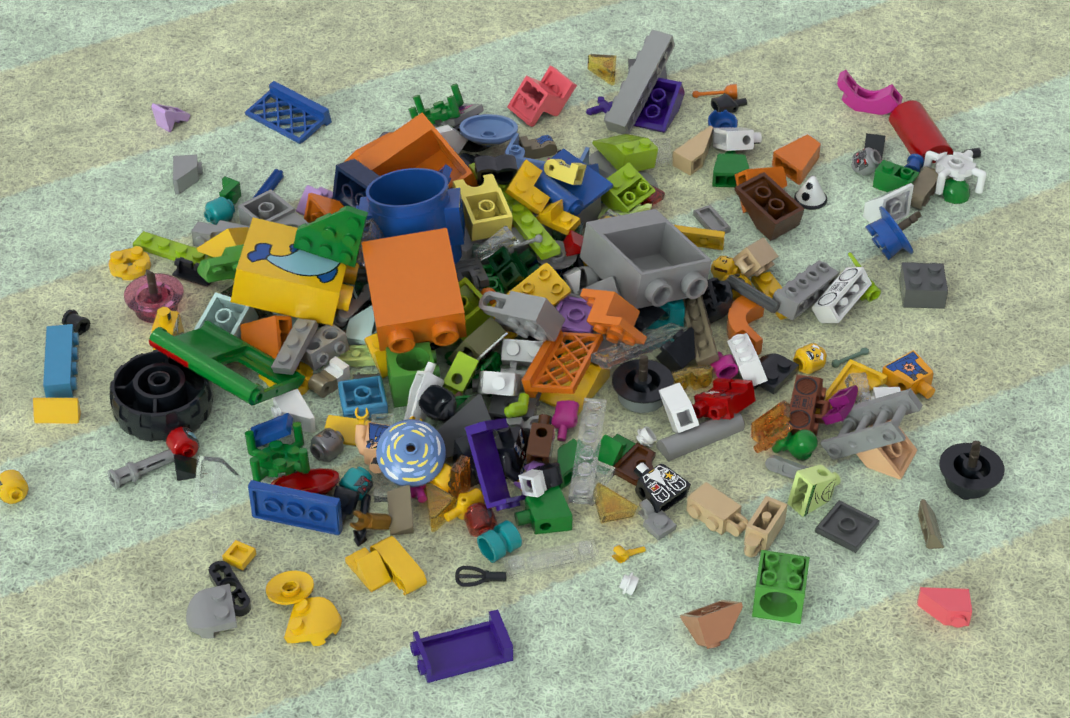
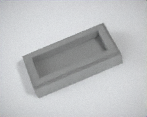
[693,205,731,234]

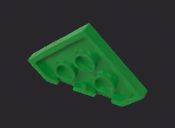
[293,205,368,267]

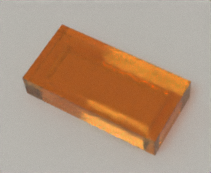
[450,455,471,502]

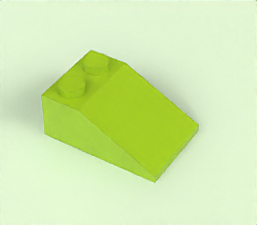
[592,134,658,171]

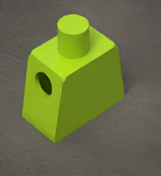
[442,351,479,395]

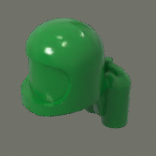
[772,429,818,461]

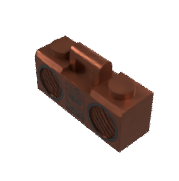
[785,374,831,436]

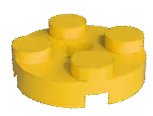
[109,246,151,280]

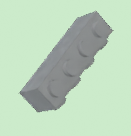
[772,260,840,321]

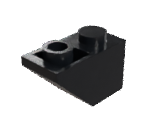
[656,326,695,376]

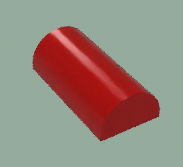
[889,100,954,164]

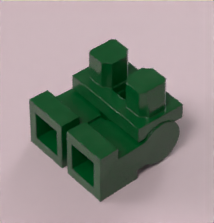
[488,246,542,291]

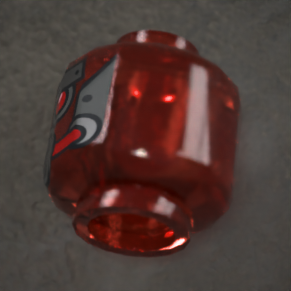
[464,502,498,537]

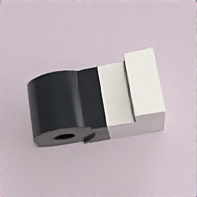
[518,462,563,497]

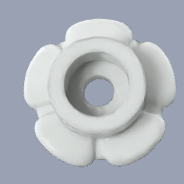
[636,426,657,447]
[619,572,639,596]

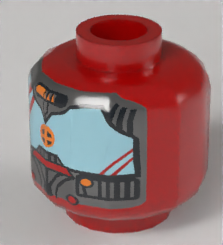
[166,427,200,457]

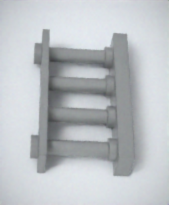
[820,388,923,460]

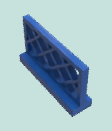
[245,81,332,144]

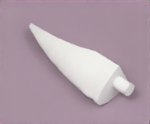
[404,362,445,421]

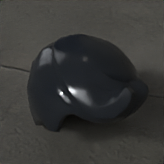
[419,385,457,421]

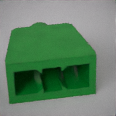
[712,150,750,188]
[514,485,573,534]

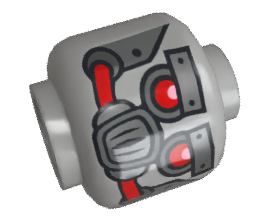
[851,147,882,176]

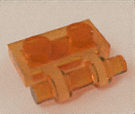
[751,400,793,453]

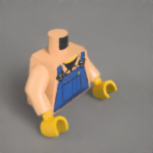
[355,407,424,473]

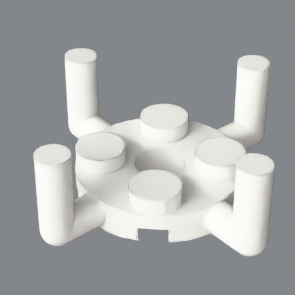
[923,150,986,195]

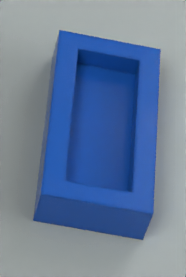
[251,413,293,448]

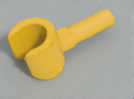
[612,545,646,563]

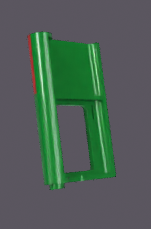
[149,320,306,406]

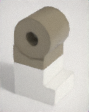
[308,356,350,398]

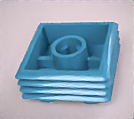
[338,376,388,419]

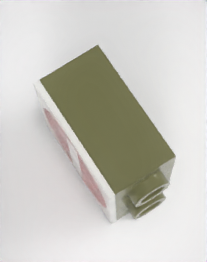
[448,316,508,363]

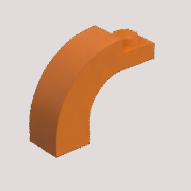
[727,295,764,355]

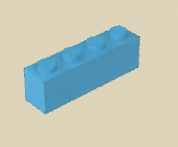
[43,324,79,398]

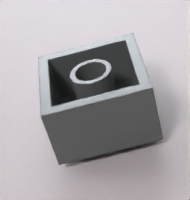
[899,262,948,309]

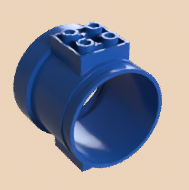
[356,168,465,265]

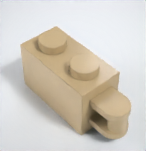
[733,237,779,278]
[686,482,749,537]
[744,496,788,557]

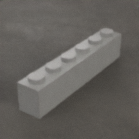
[604,29,675,134]

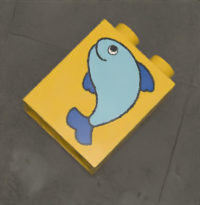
[230,217,360,326]

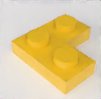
[505,160,550,215]

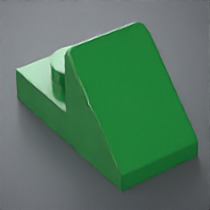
[593,434,636,474]

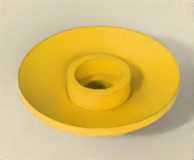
[266,570,314,605]

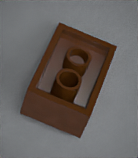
[734,172,804,241]

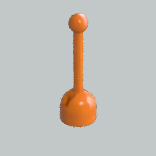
[692,84,737,99]

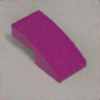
[822,385,858,425]

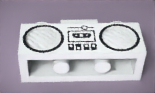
[812,267,872,323]

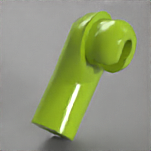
[504,393,530,418]

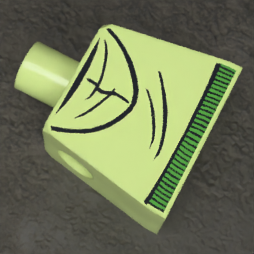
[787,465,841,517]

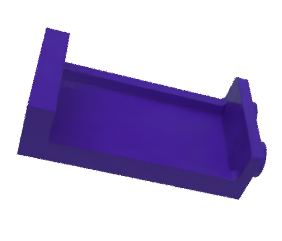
[410,609,513,683]

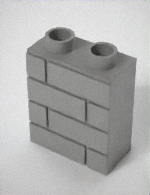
[580,209,712,309]

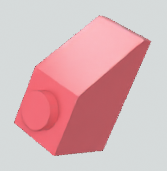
[917,587,972,628]

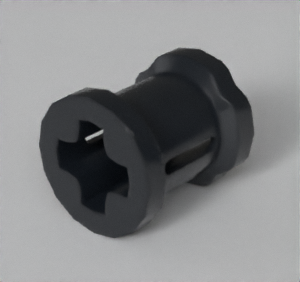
[62,309,91,335]

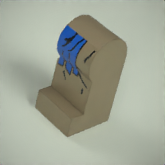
[519,135,557,159]

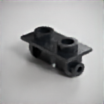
[172,257,212,287]

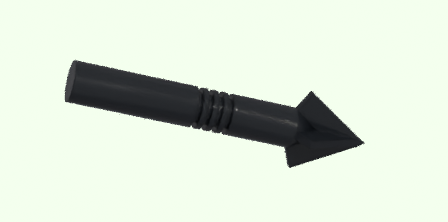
[353,494,371,547]

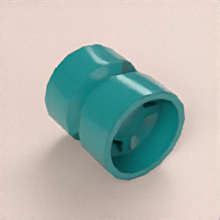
[477,520,522,563]

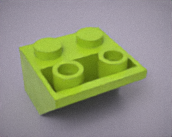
[601,162,656,213]

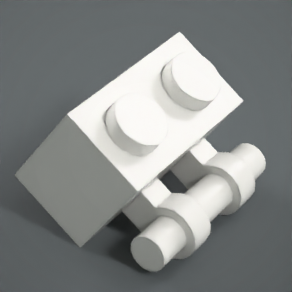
[501,338,543,377]

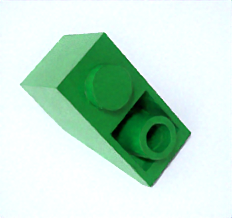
[873,159,919,193]

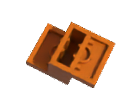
[580,288,647,346]

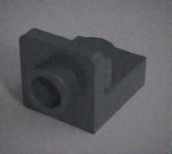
[333,485,360,522]

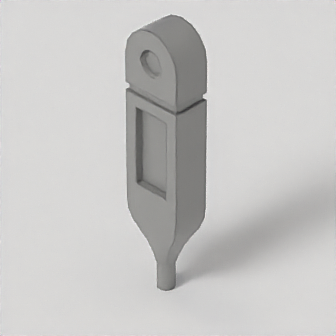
[765,455,809,479]

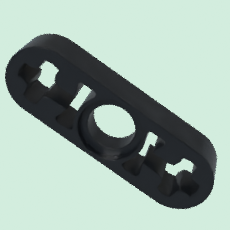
[208,561,251,617]

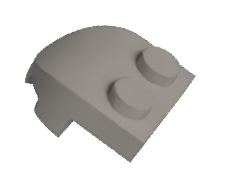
[186,584,237,639]

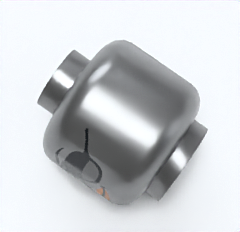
[310,428,344,462]

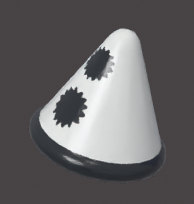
[794,176,828,210]

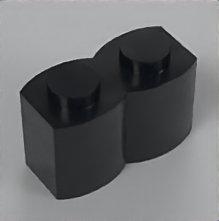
[475,154,518,185]

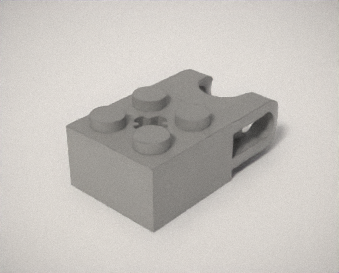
[238,189,309,228]
[479,291,565,342]

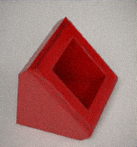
[563,230,583,257]

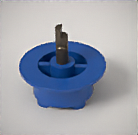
[865,206,922,260]

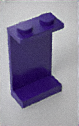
[465,418,526,511]

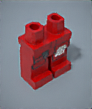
[692,378,756,420]

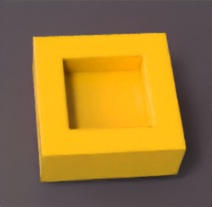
[222,540,256,570]

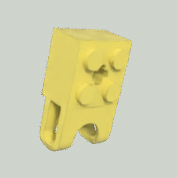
[452,174,513,241]

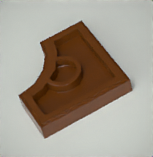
[611,442,656,486]

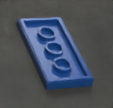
[248,480,343,536]

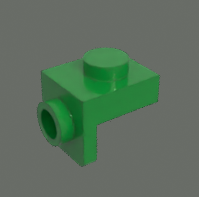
[219,176,241,204]

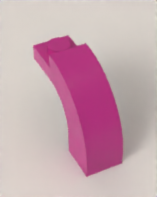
[837,70,903,115]

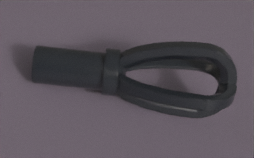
[455,566,506,587]

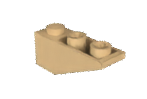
[672,126,713,175]

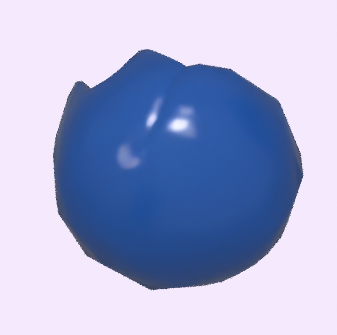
[708,110,738,128]

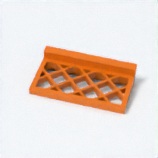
[522,329,603,398]

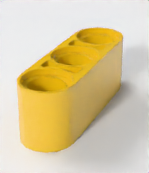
[370,536,427,595]

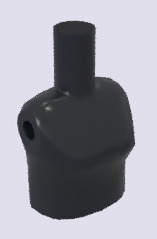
[711,93,747,113]

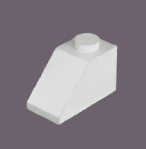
[271,389,316,433]

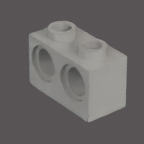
[301,324,350,371]

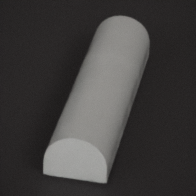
[656,412,744,462]

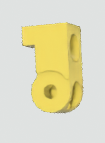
[544,159,587,185]

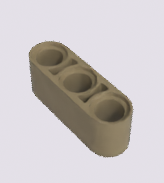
[910,166,938,210]

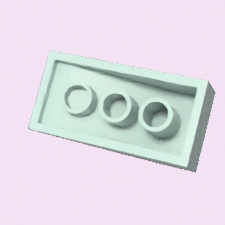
[194,292,259,339]

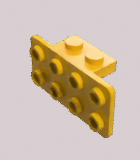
[492,263,571,341]

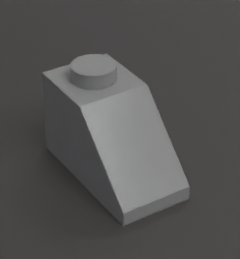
[173,154,203,195]

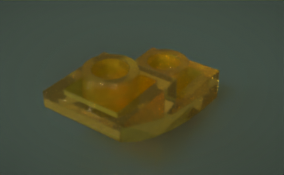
[672,366,714,391]

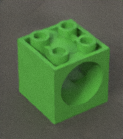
[386,342,440,408]
[752,550,810,624]

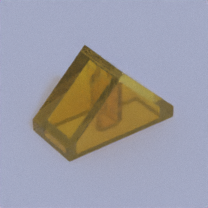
[588,54,617,86]
[593,482,638,523]
[425,483,456,532]

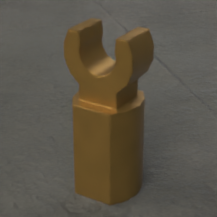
[350,510,391,531]

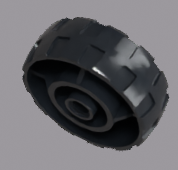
[110,350,213,442]

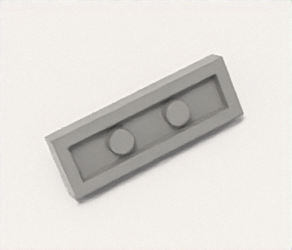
[271,318,318,375]

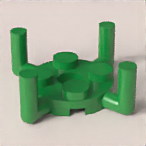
[408,83,464,125]
[245,422,310,482]

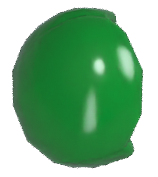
[941,177,970,204]

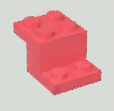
[507,65,577,127]

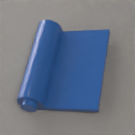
[534,149,613,216]

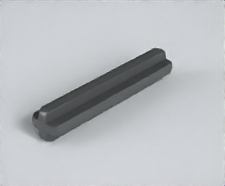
[726,275,780,313]

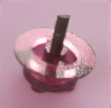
[124,270,184,324]

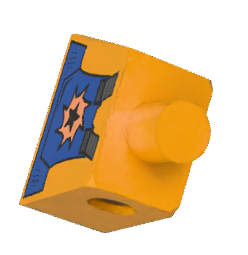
[882,350,935,399]

